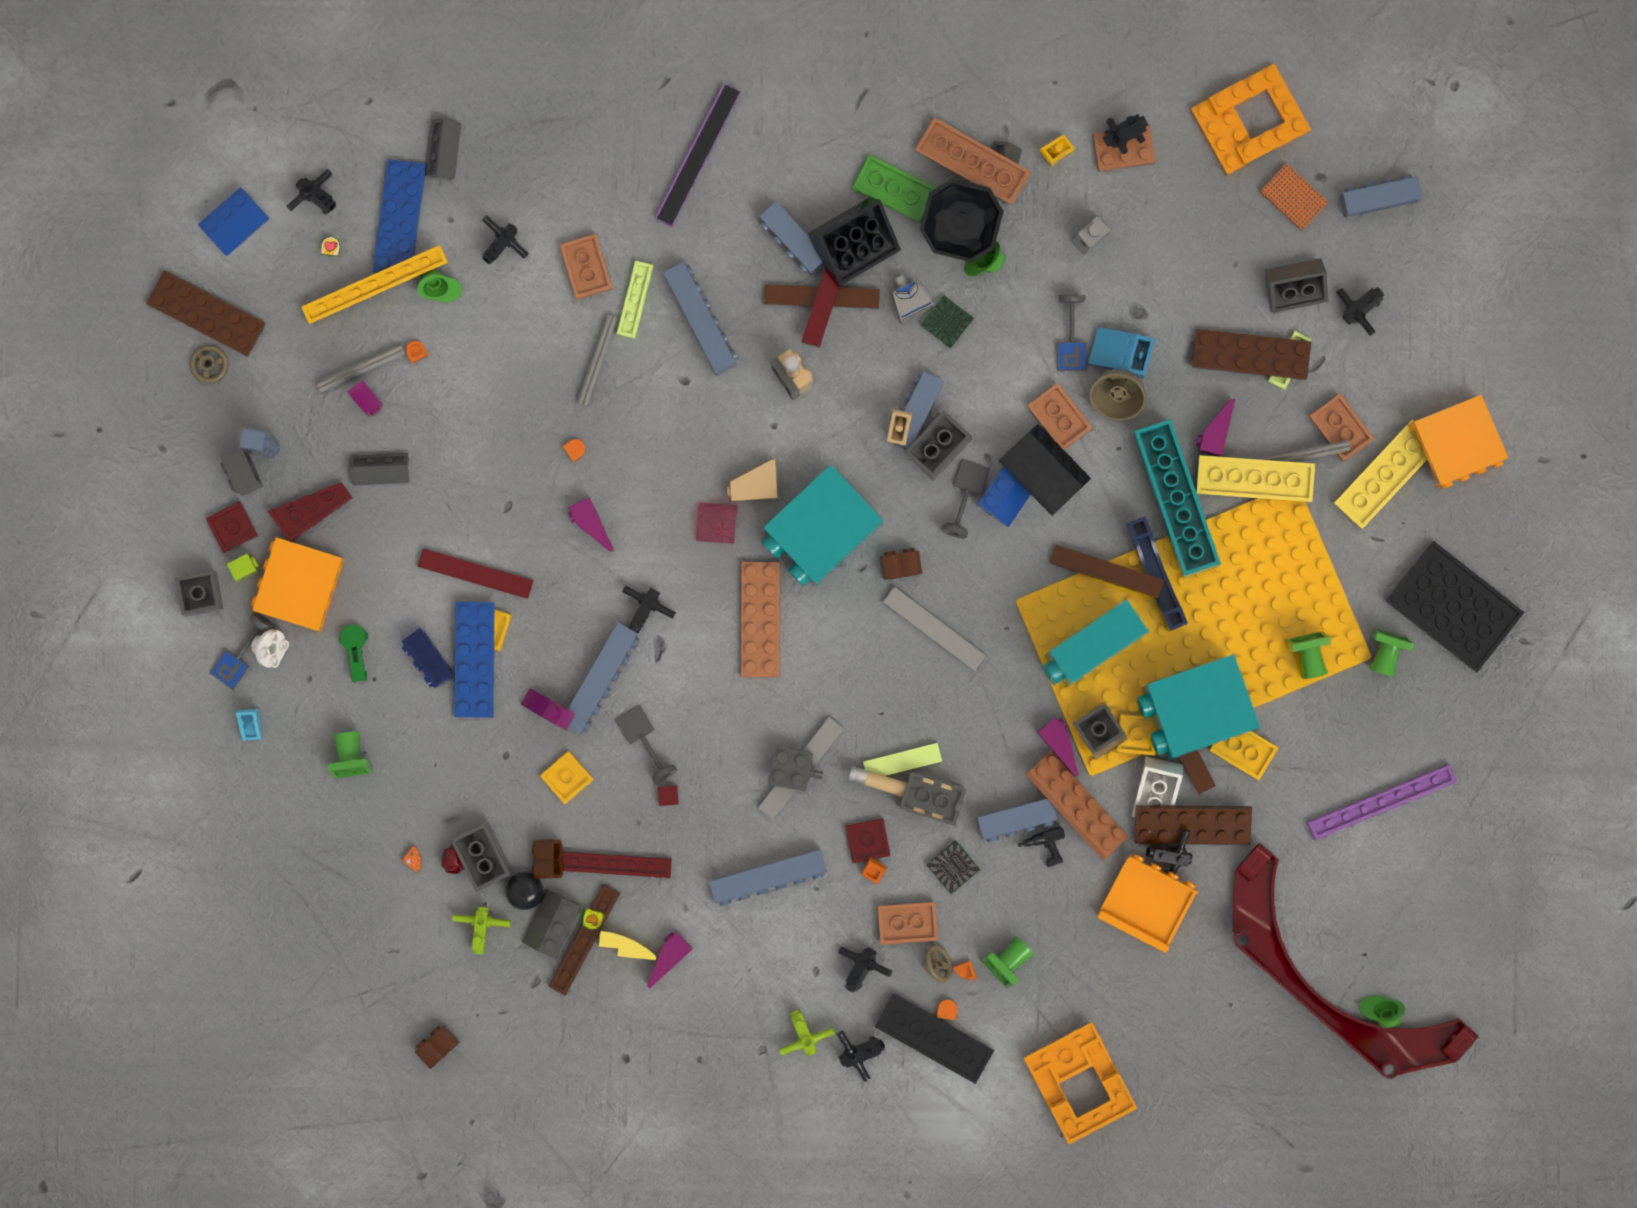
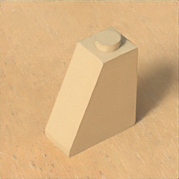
[727,460,778,502]

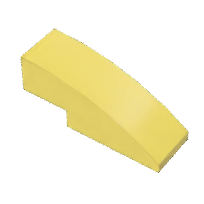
[599,930,657,960]

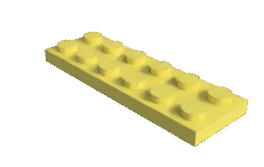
[1333,420,1427,529]
[1197,455,1315,502]

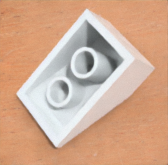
[1132,756,1183,817]

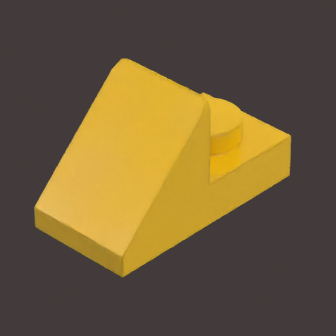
[1039,134,1075,167]

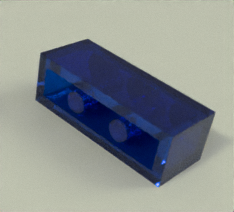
[402,628,455,689]

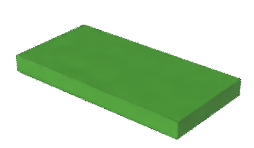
[852,155,936,223]

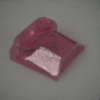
[696,503,738,544]

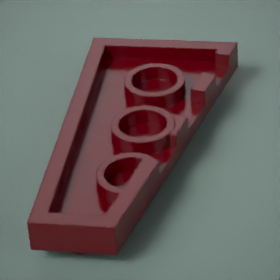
[268,482,353,542]

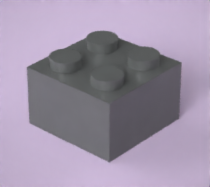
[220,448,263,496]
[175,570,224,617]
[1073,703,1128,759]

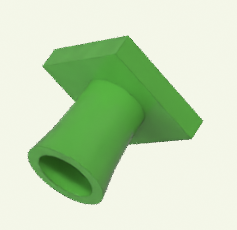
[1369,628,1414,677]
[1285,631,1331,679]
[328,732,373,779]
[980,936,1034,988]

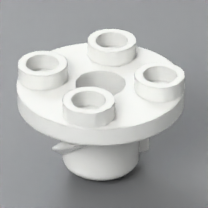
[251,629,289,668]

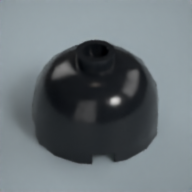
[505,872,544,910]

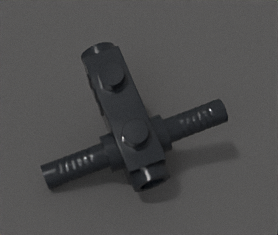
[1103,114,1149,154]
[286,169,336,214]
[481,215,529,264]
[1336,287,1385,336]
[622,585,676,634]
[1146,829,1193,874]
[838,947,892,992]
[837,1031,885,1082]

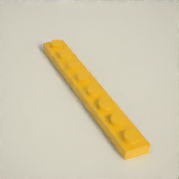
[301,244,448,324]

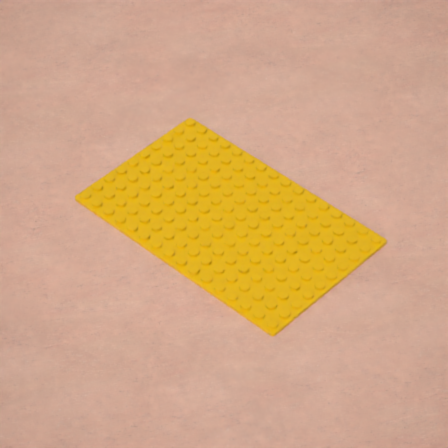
[1016,498,1371,776]

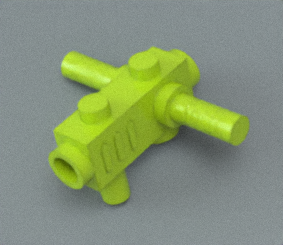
[452,907,511,954]
[779,1009,835,1056]

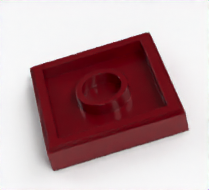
[206,501,258,553]
[846,818,891,863]

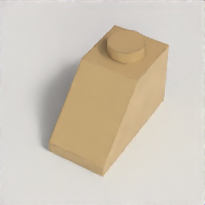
[887,409,912,445]

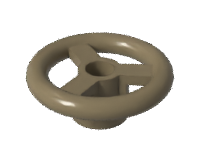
[190,345,228,383]
[924,945,952,982]

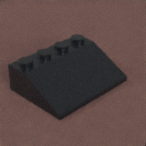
[808,197,901,286]
[998,424,1091,516]

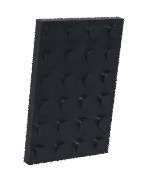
[1386,541,1525,673]

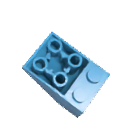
[1088,327,1155,379]

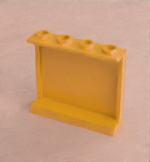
[1408,394,1508,489]
[251,537,344,632]
[1097,853,1198,953]

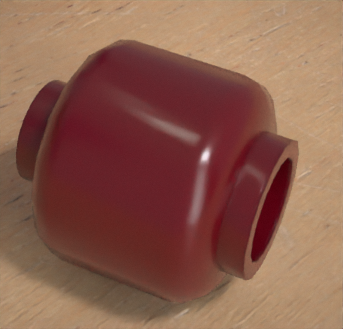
[441,845,464,874]

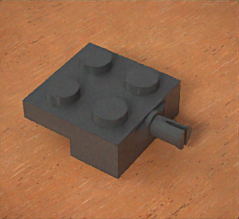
[768,746,823,792]

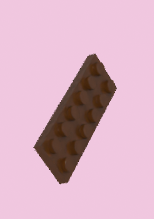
[146,271,266,357]
[1192,329,1311,380]
[1134,805,1252,845]

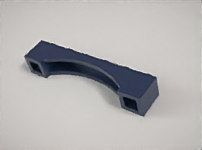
[1126,516,1188,632]

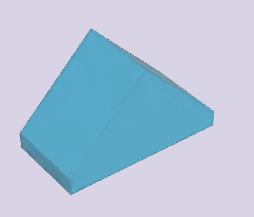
[236,709,262,741]

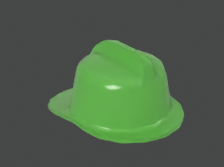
[964,241,1007,277]
[417,270,462,303]
[1359,995,1405,1028]

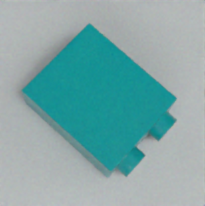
[761,465,884,586]
[1041,600,1149,687]
[1137,654,1260,760]

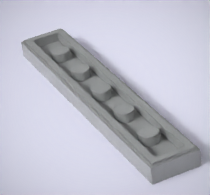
[883,587,986,671]
[758,717,844,819]

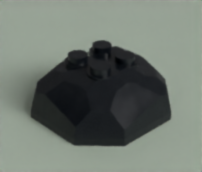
[920,178,1004,263]

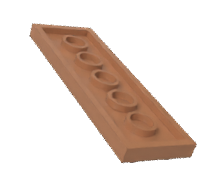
[915,117,1032,206]
[741,562,780,677]
[1026,751,1128,860]

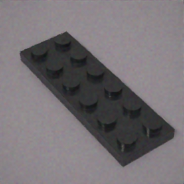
[874,993,995,1084]

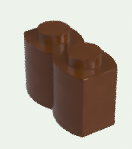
[880,548,922,580]
[532,839,563,879]
[415,1025,460,1069]

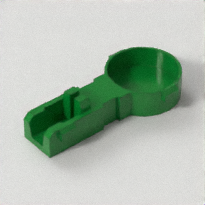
[339,624,368,683]

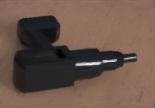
[1018,826,1065,867]

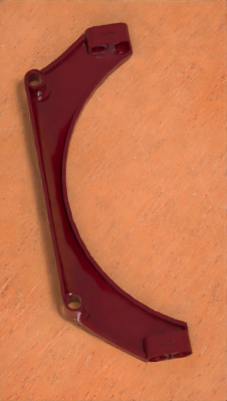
[1232,843,1478,1079]

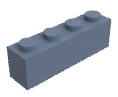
[1340,175,1423,218]
[759,202,824,275]
[894,371,944,450]
[239,428,280,459]
[976,798,1058,842]

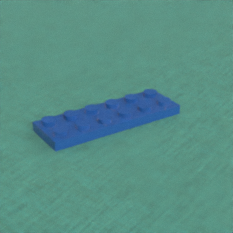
[373,159,426,273]
[454,602,495,718]

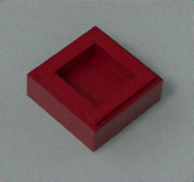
[658,785,679,806]

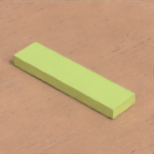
[617,260,654,339]
[863,743,942,776]

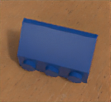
[198,187,269,256]
[977,466,1031,527]

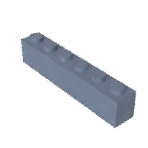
[663,262,738,376]
[568,622,640,734]
[709,849,827,906]

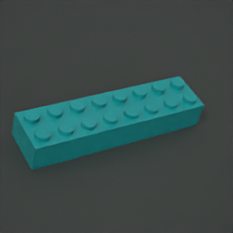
[1133,419,1221,579]

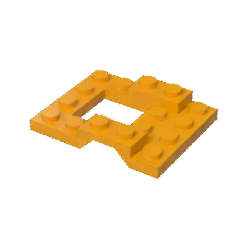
[1190,64,1311,176]
[1024,1022,1138,1144]

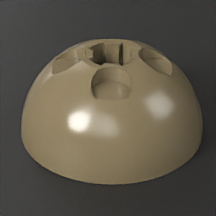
[1089,369,1147,421]

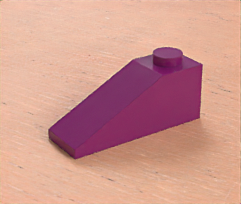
[347,380,383,416]
[1196,399,1235,456]
[568,497,614,552]
[521,688,575,730]
[1037,717,1078,777]
[647,932,693,988]

